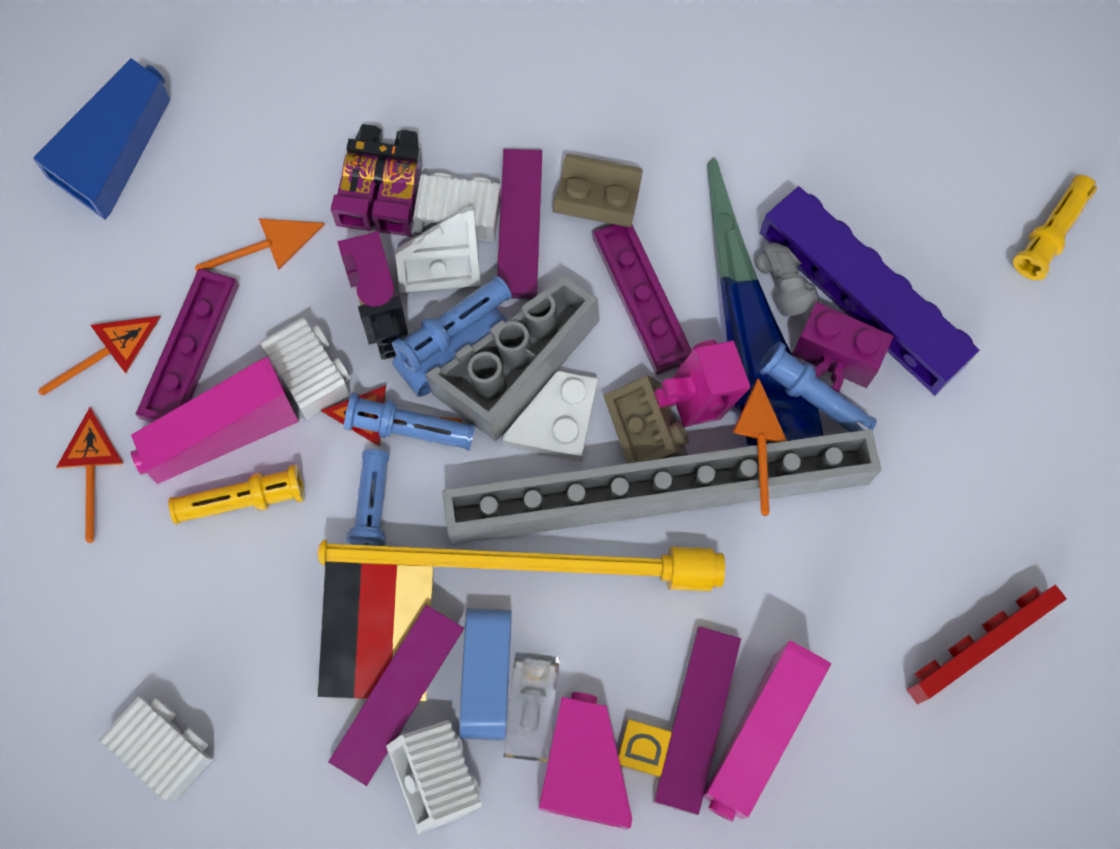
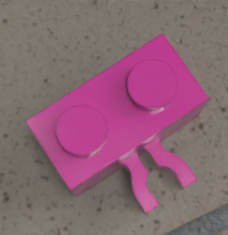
[654,340,750,427]

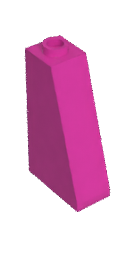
[130,357,299,484]
[703,640,832,822]

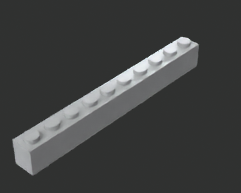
[442,429,882,545]

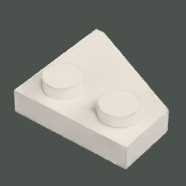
[395,206,481,293]
[502,371,598,461]

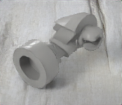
[756,242,820,316]

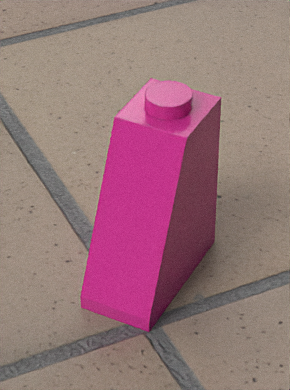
[538,692,632,830]

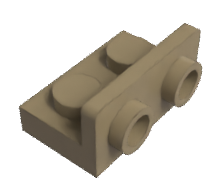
[553,153,643,228]
[603,375,689,464]

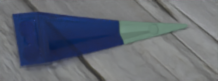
[707,158,824,445]

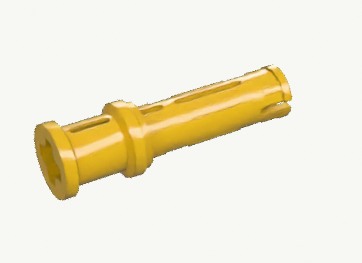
[1013,175,1097,280]
[168,464,305,524]

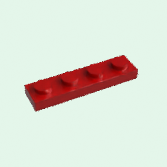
[907,584,1067,704]

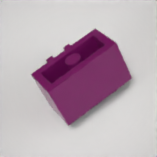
[791,302,894,393]

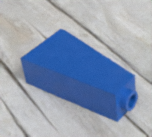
[33,58,170,220]

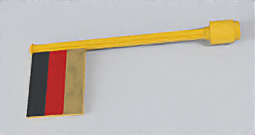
[317,539,725,701]

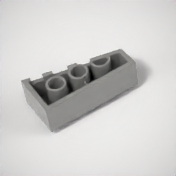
[425,276,600,441]

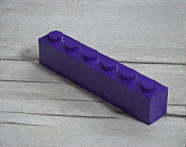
[759,186,980,396]

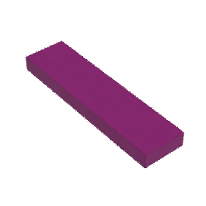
[497,149,543,299]
[592,224,692,375]
[135,268,239,423]
[328,604,464,786]
[653,626,742,815]

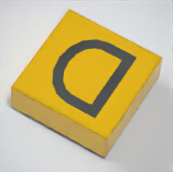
[618,719,672,778]

